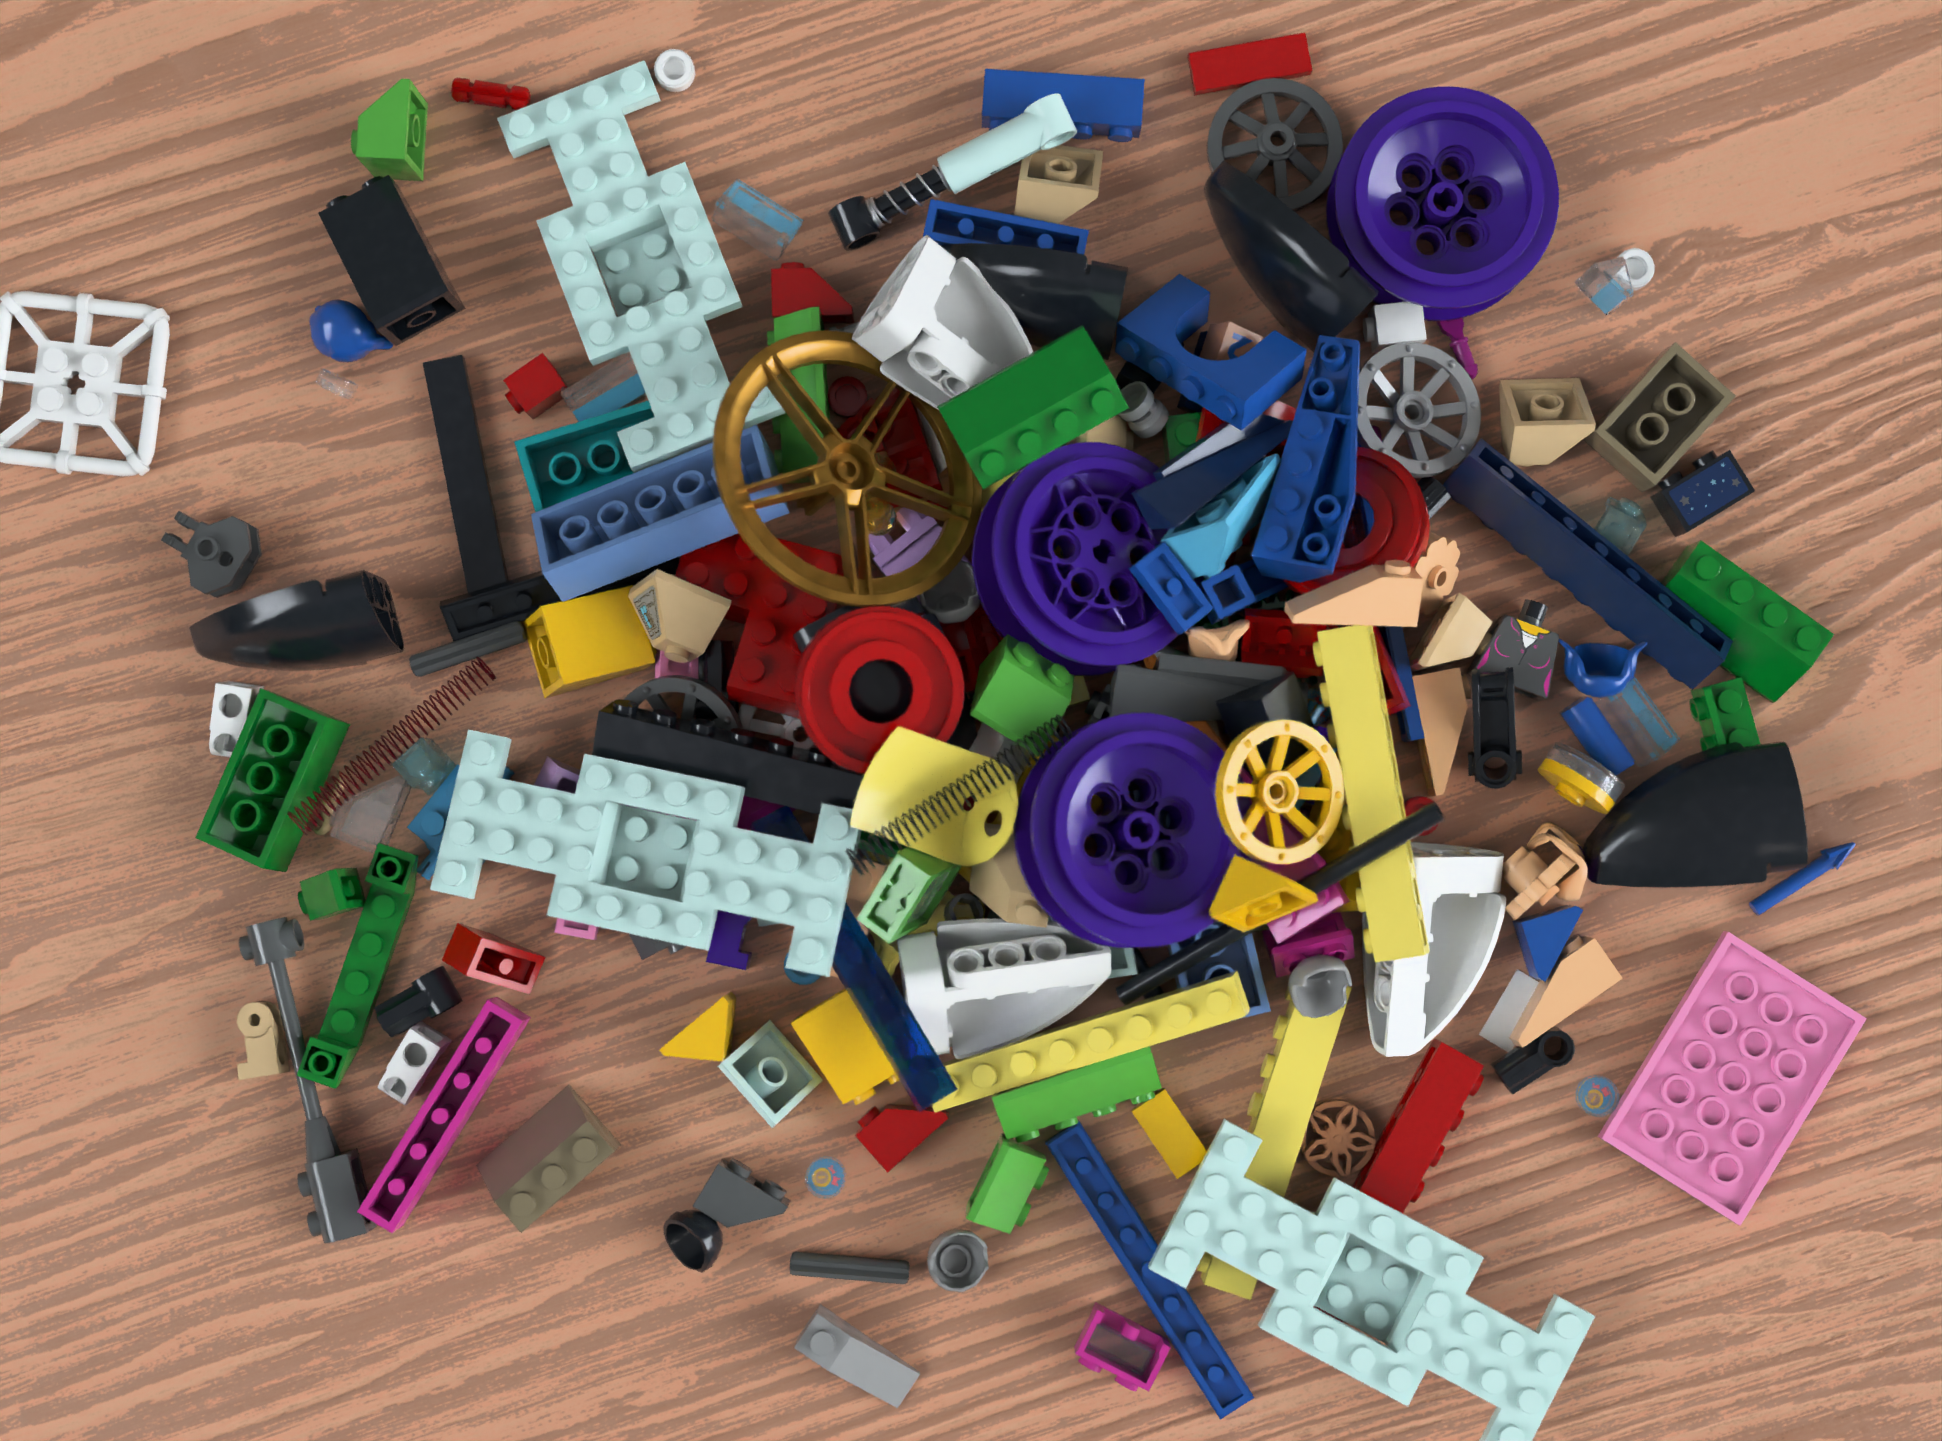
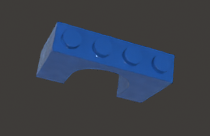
[1115,274,1307,431]

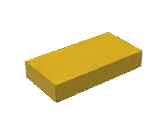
[1131,1088,1207,1179]

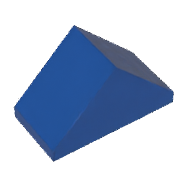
[1512,905,1583,982]

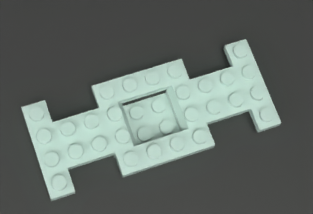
[497,60,785,473]
[430,729,861,977]
[1148,1119,1595,1441]

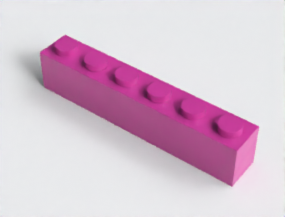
[357,997,531,1233]

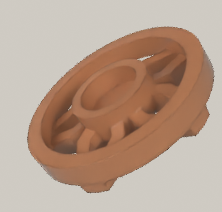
[1300,1100,1375,1177]

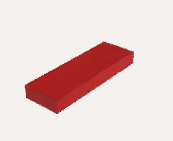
[1187,32,1313,96]

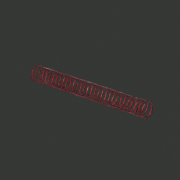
[287,656,496,836]

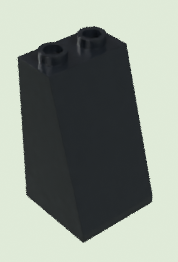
[318,175,466,346]

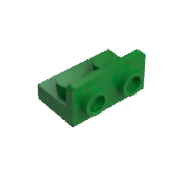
[1689,677,1760,751]

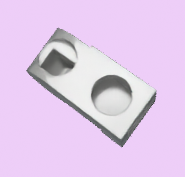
[209,681,264,757]
[378,1021,452,1106]

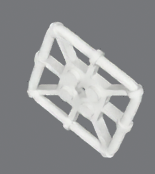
[0,291,170,476]

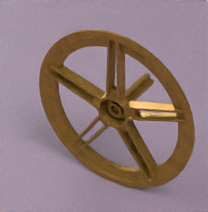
[712,330,982,607]

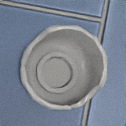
[919,560,980,624]
[1288,955,1352,1018]
[927,1228,989,1292]

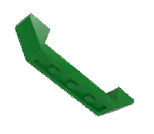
[297,843,418,1089]

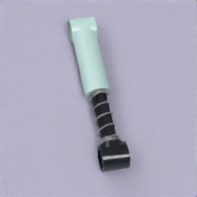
[828,93,1077,251]

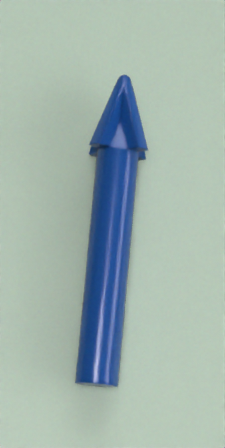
[1749,842,1855,916]

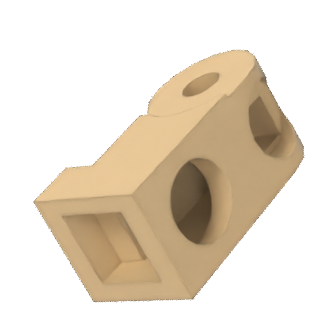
[237,1001,290,1080]

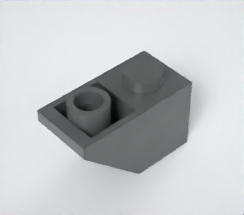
[693,1158,791,1228]

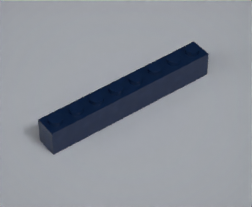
[1442,438,1733,690]

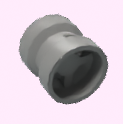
[1118,382,1169,438]

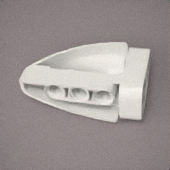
[897,919,1111,1059]

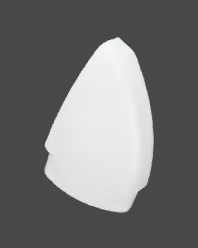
[852,235,1033,409]
[1362,842,1506,1057]

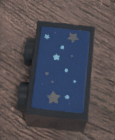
[1650,450,1755,537]

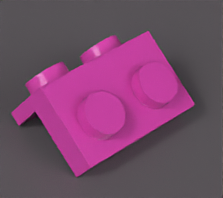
[1262,912,1355,978]

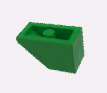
[298,868,366,921]

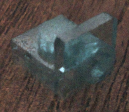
[1594,497,1647,556]

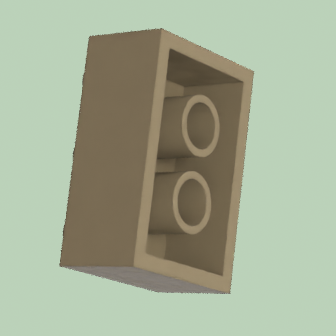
[1583,342,1736,492]

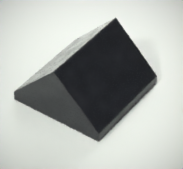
[1215,671,1316,776]

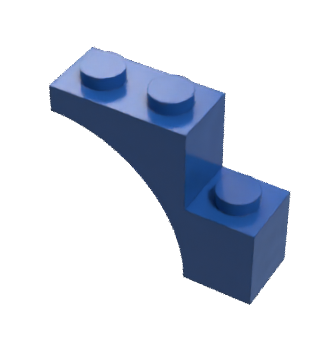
[1197,559,1288,625]

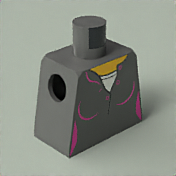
[1466,599,1559,701]

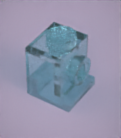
[392,737,457,795]

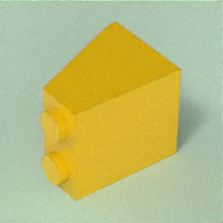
[523,585,657,699]
[791,976,915,1106]

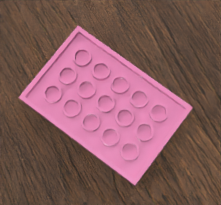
[1597,931,1867,1226]

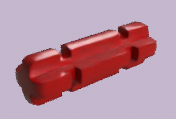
[451,77,530,110]

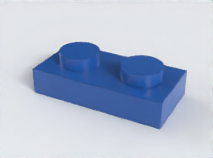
[1128,542,1214,635]

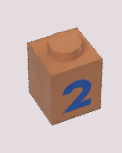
[1199,321,1263,361]

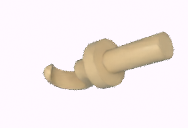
[313,776,348,836]

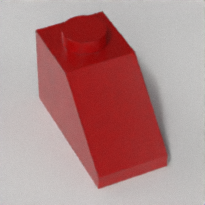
[771,262,854,324]
[442,923,546,994]
[855,1104,949,1173]

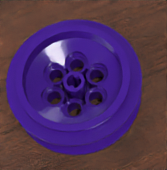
[1326,86,1559,321]
[972,442,1204,676]
[1014,713,1255,948]

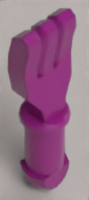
[1436,318,1478,380]

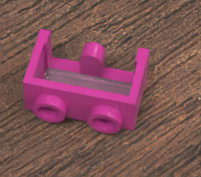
[1074,1302,1171,1391]

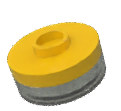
[1537,742,1625,814]

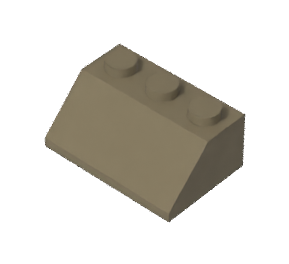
[476,1085,621,1233]

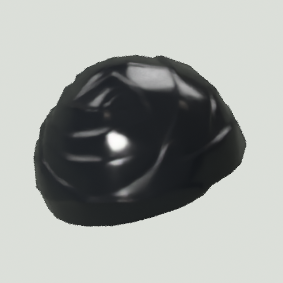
[663,1210,723,1273]

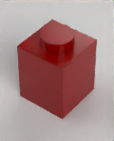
[503,353,572,419]

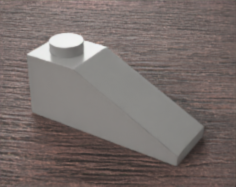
[794,1304,920,1408]

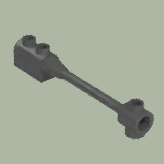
[239,917,377,1243]

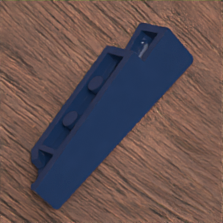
[1131,413,1293,529]

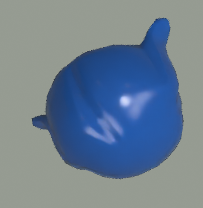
[309,299,393,363]
[1558,639,1648,698]

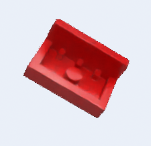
[1240,608,1327,678]

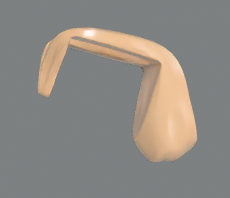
[1184,619,1250,661]
[1527,822,1587,901]

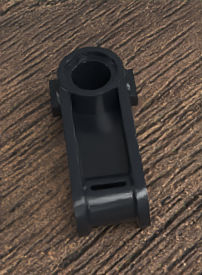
[1468,667,1522,789]

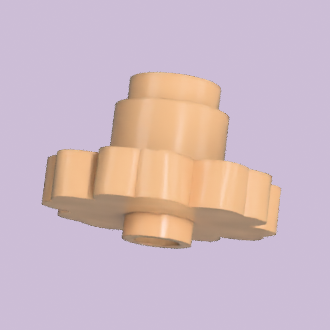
[1413,532,1460,615]
[1502,846,1576,920]

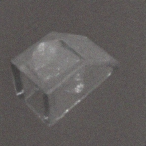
[329,776,415,854]

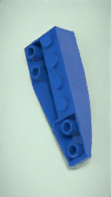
[1251,335,1360,583]

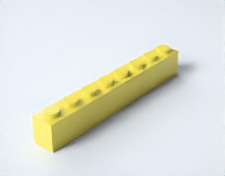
[1313,625,1430,963]
[922,971,1250,1113]
[1197,986,1352,1300]

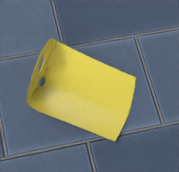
[850,726,1018,866]

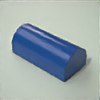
[1560,696,1635,780]

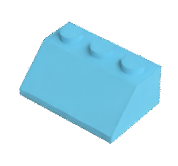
[1161,453,1281,579]

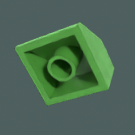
[351,78,428,181]
[970,634,1075,757]
[966,1133,1049,1234]

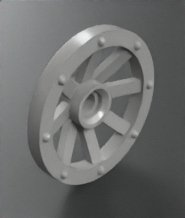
[1357,342,1481,478]

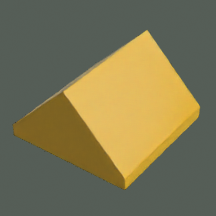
[1209,855,1318,933]
[659,991,736,1062]

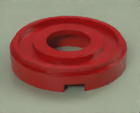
[1265,447,1430,595]
[794,606,964,774]

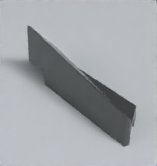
[1109,653,1308,722]

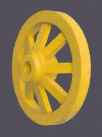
[1215,720,1344,864]

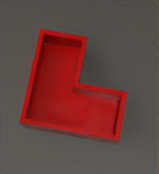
[675,533,844,719]

